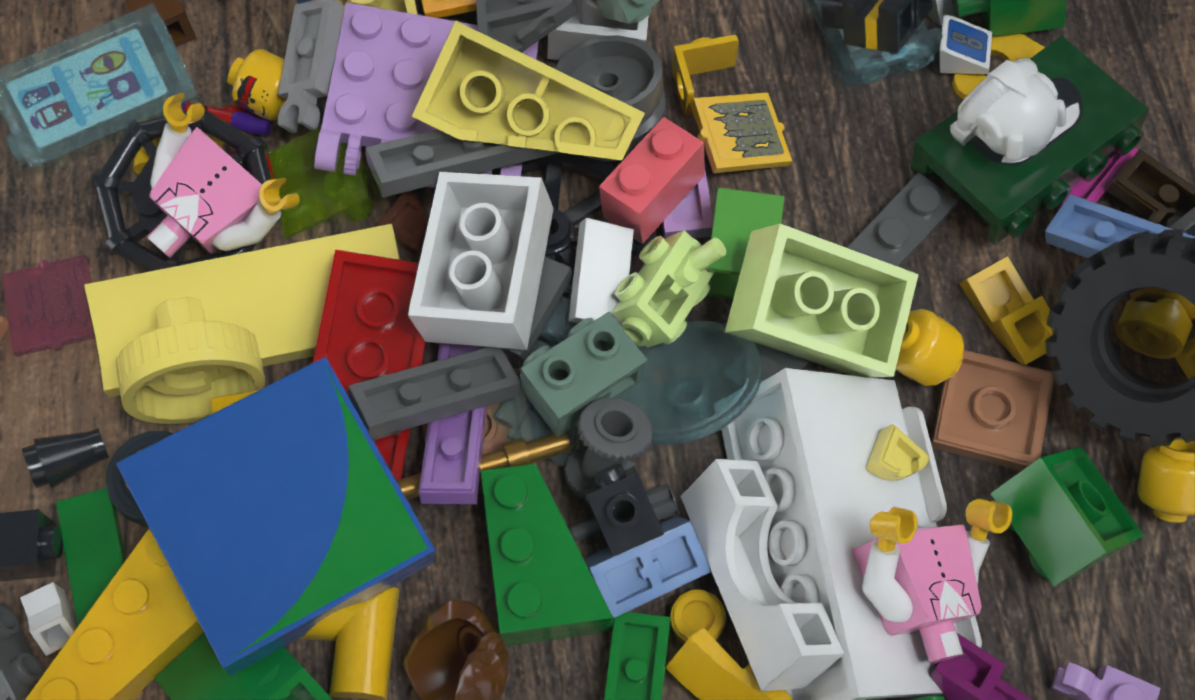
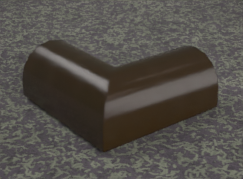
[1106,149,1195,228]

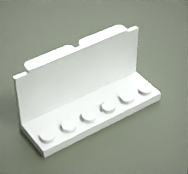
[717,368,982,700]

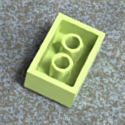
[725,224,919,378]

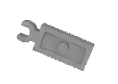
[278,0,344,133]

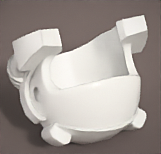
[950,58,1066,160]

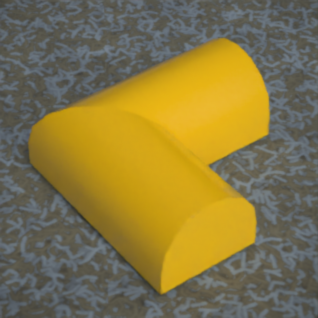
[299,587,399,700]

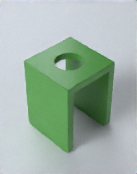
[706,188,784,300]

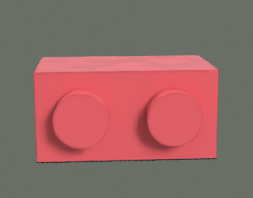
[599,116,705,244]

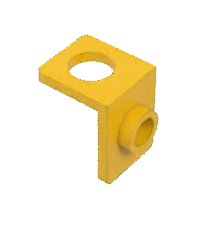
[672,35,739,117]

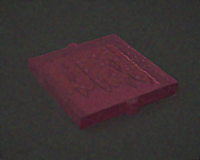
[2,254,96,357]

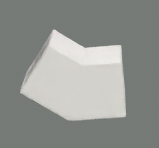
[20,582,77,656]

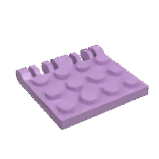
[314,2,539,188]

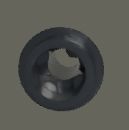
[22,428,109,489]

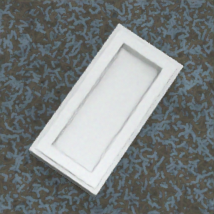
[568,218,634,325]

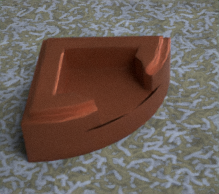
[377,191,428,257]

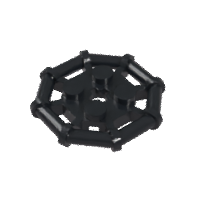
[90,105,272,272]

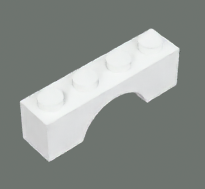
[681,459,845,691]

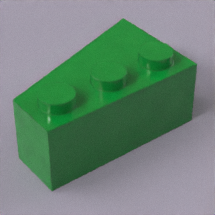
[481,464,613,647]

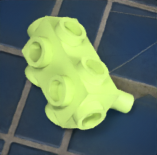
[612,230,726,348]

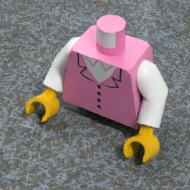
[147,93,300,258]
[852,499,1012,663]

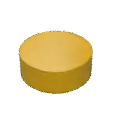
[670,590,726,644]

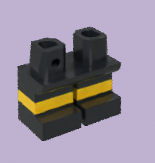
[821,0,932,54]

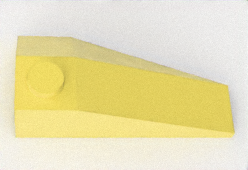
[412,20,645,160]

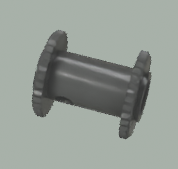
[564,398,653,502]

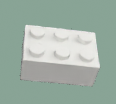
[408,172,554,350]

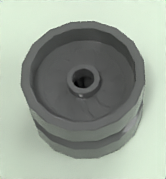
[555,35,667,162]

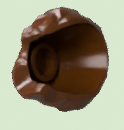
[404,600,509,700]

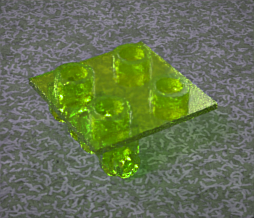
[269,126,373,239]

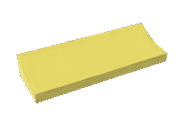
[84,224,401,398]

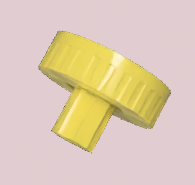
[116,296,265,424]

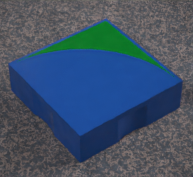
[116,357,436,677]

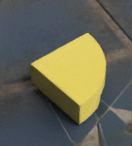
[865,424,930,481]

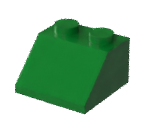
[990,446,1145,587]

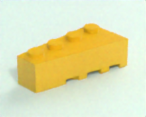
[25,528,204,700]

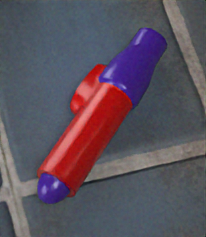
[181,102,271,136]

